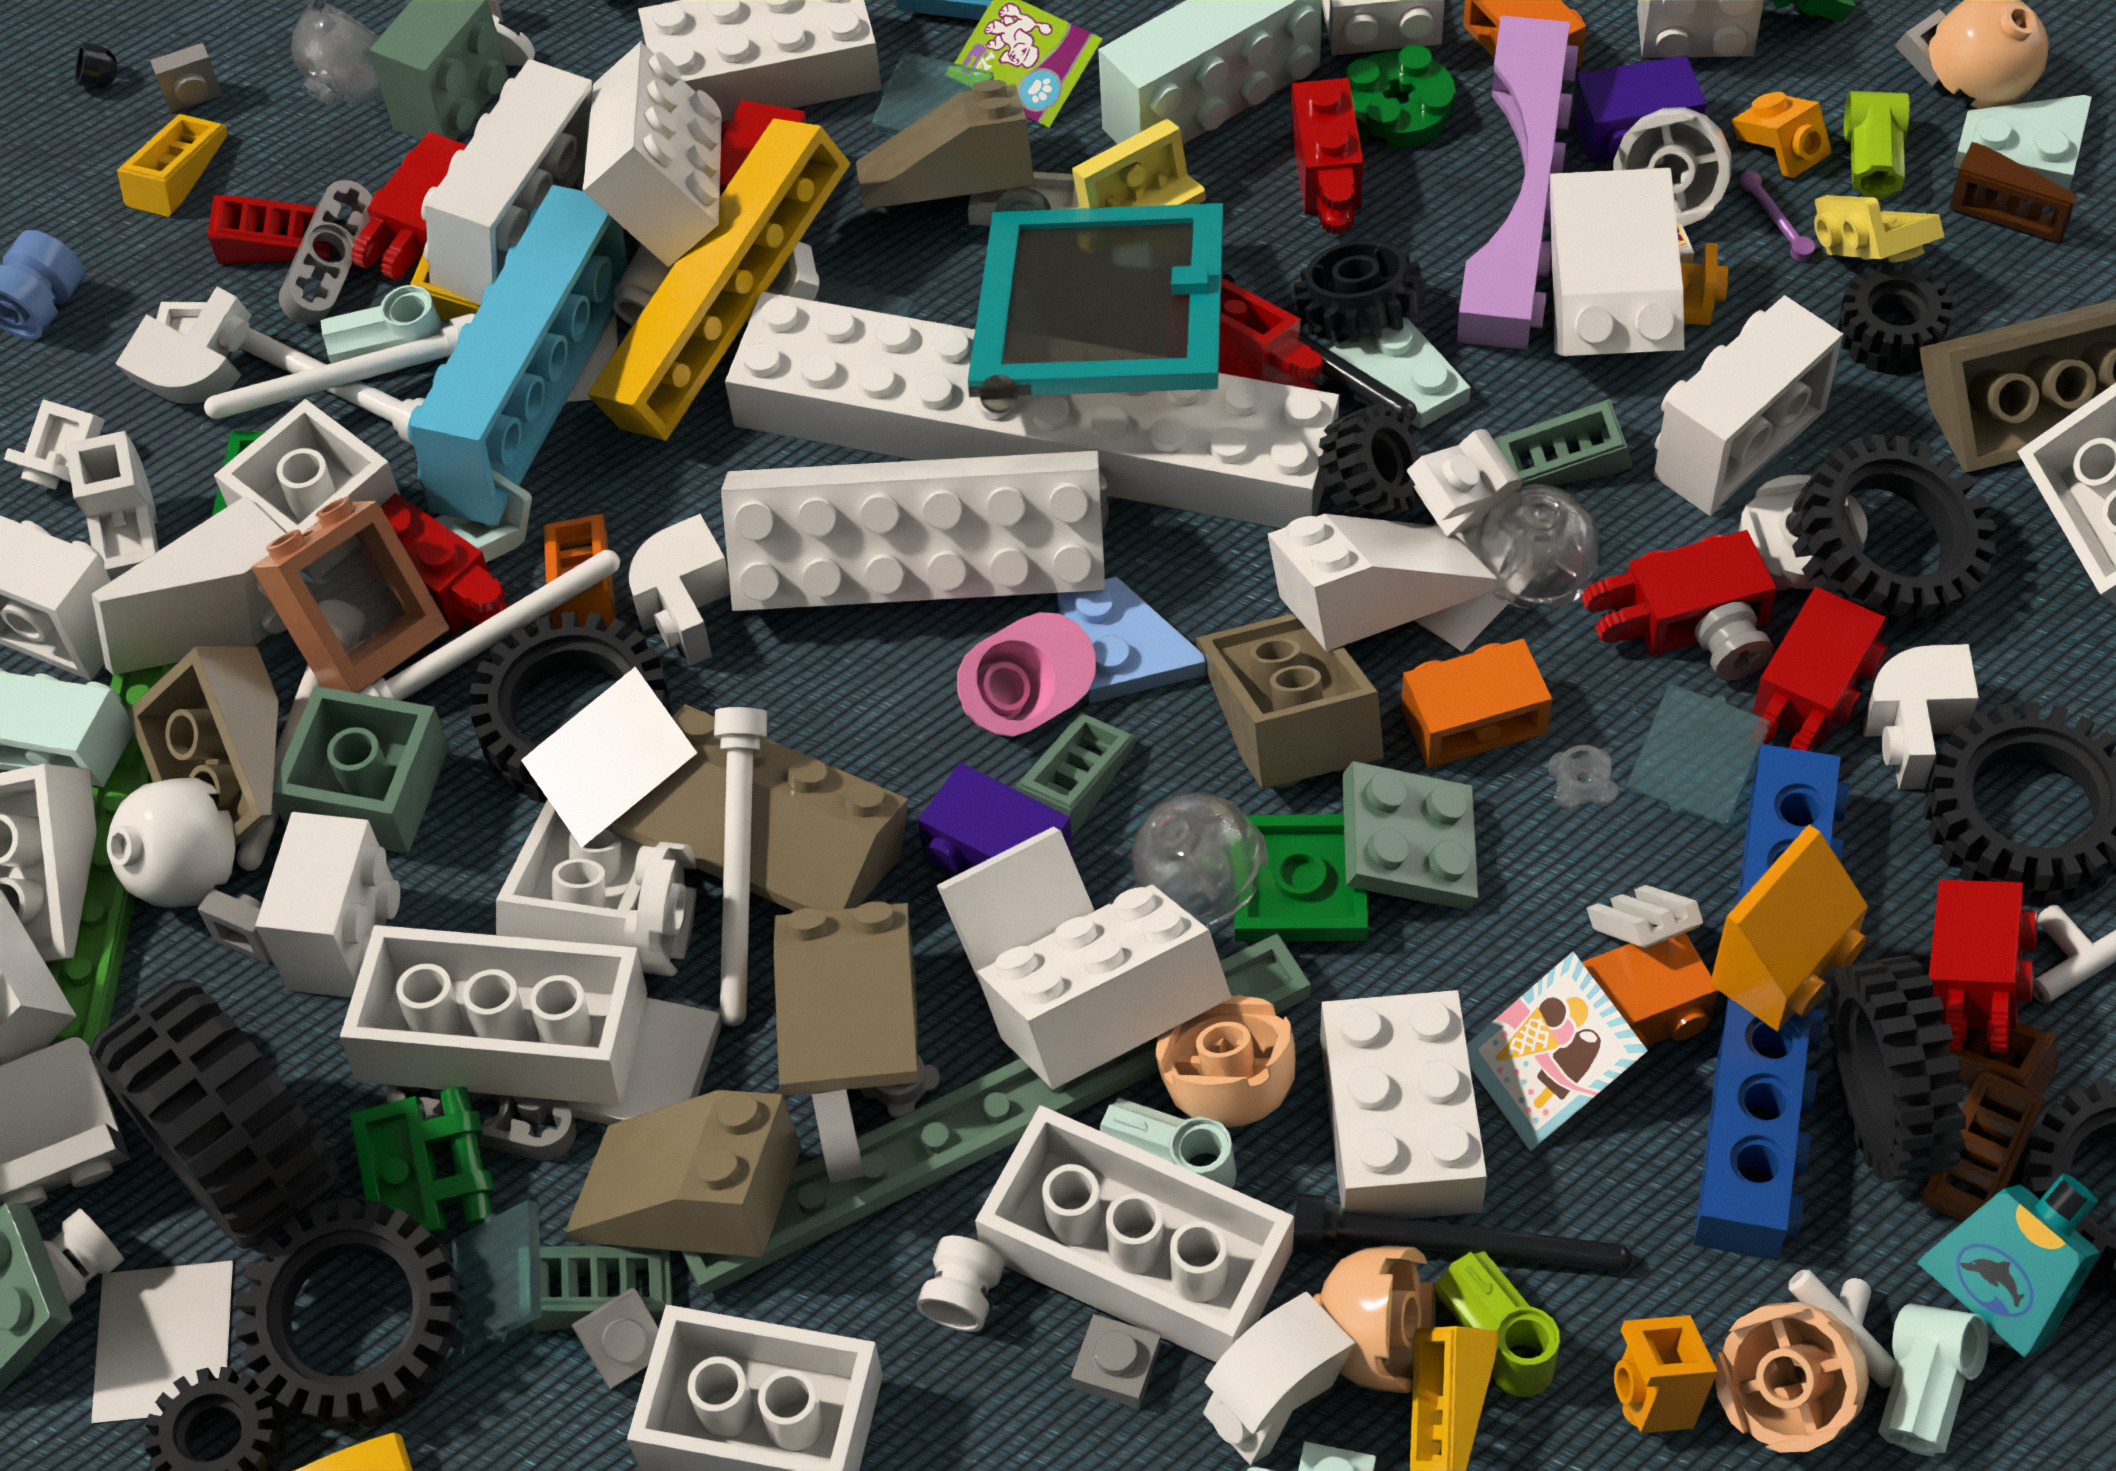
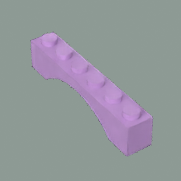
[1457,15,1579,350]

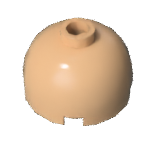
[1928,0,2049,109]
[1156,995,1296,1128]
[1313,1246,1436,1393]
[1715,1302,1869,1453]

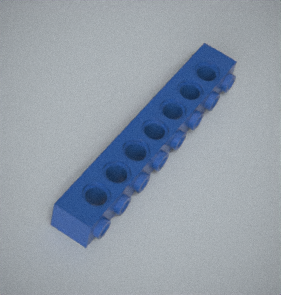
[1693,744,1849,1260]

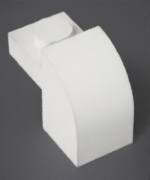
[115,287,252,404]
[1406,429,1522,537]
[64,431,159,579]
[629,514,731,666]
[1863,644,1979,790]
[1203,1291,1356,1465]

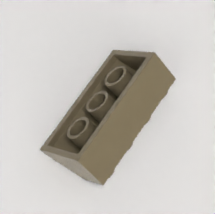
[1919,299,2116,472]
[613,704,908,911]

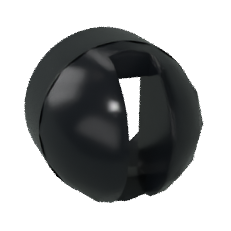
[75,42,118,88]

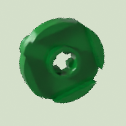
[1346,45,1456,148]

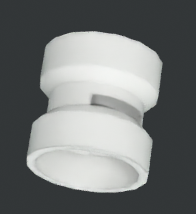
[43,1208,124,1306]
[916,1235,1005,1332]

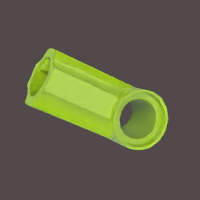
[1843,91,1910,200]
[1434,1251,1560,1397]

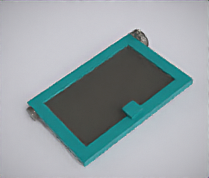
[968,187,1224,414]

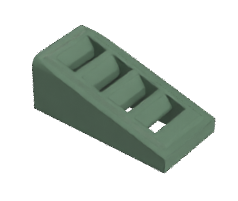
[1494,399,1633,492]
[1015,712,1136,837]
[524,1246,673,1332]

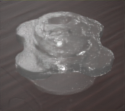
[1548,745,1619,810]

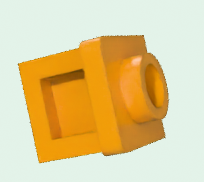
[1732,92,1831,178]

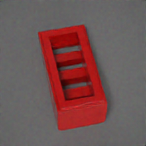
[208,195,336,264]

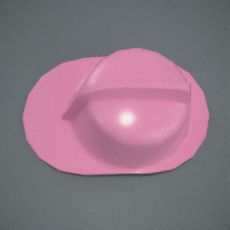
[957,612,1096,737]

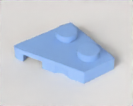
[1057,577,1206,704]

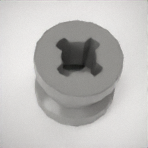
[1694,601,1774,681]

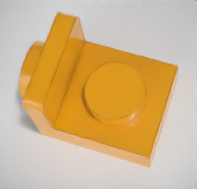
[1681,243,1728,325]

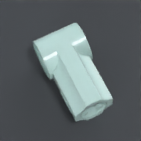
[321,285,443,363]
[1100,1097,1237,1189]
[1878,1303,1989,1457]

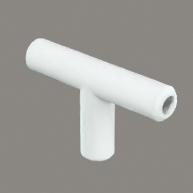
[2033,905,2116,1004]
[1788,1270,1898,1388]

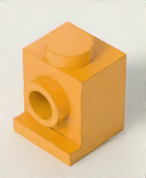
[1614,1315,1718,1434]

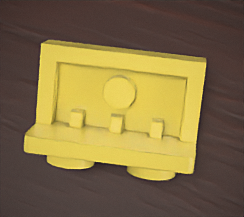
[1072,118,1206,248]
[1814,195,1944,262]

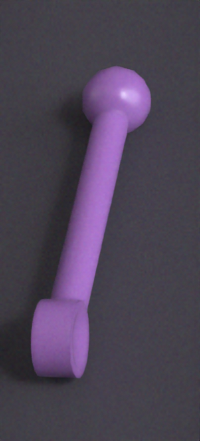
[1739,170,1815,262]

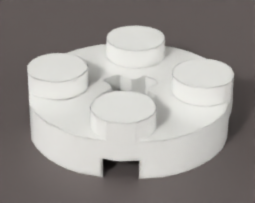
[1739,475,1868,590]
[623,842,697,976]

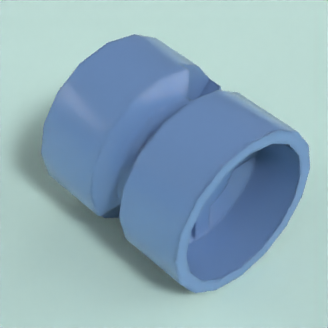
[0,230,85,340]

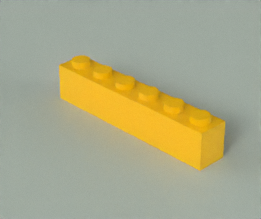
[587,118,851,441]

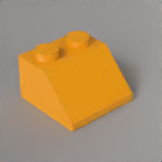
[1710,824,1868,1031]

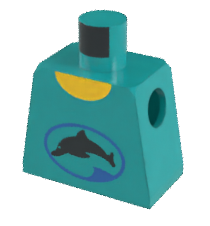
[1917,1173,2099,1357]

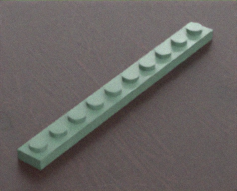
[680,933,1311,1297]

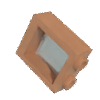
[251,497,450,693]

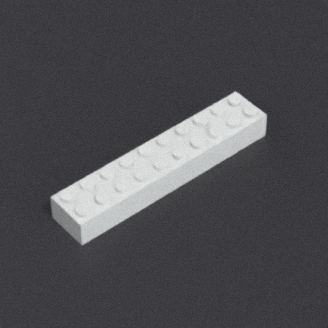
[725,291,1339,528]

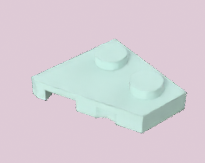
[1953,95,2092,191]
[1310,318,1471,428]

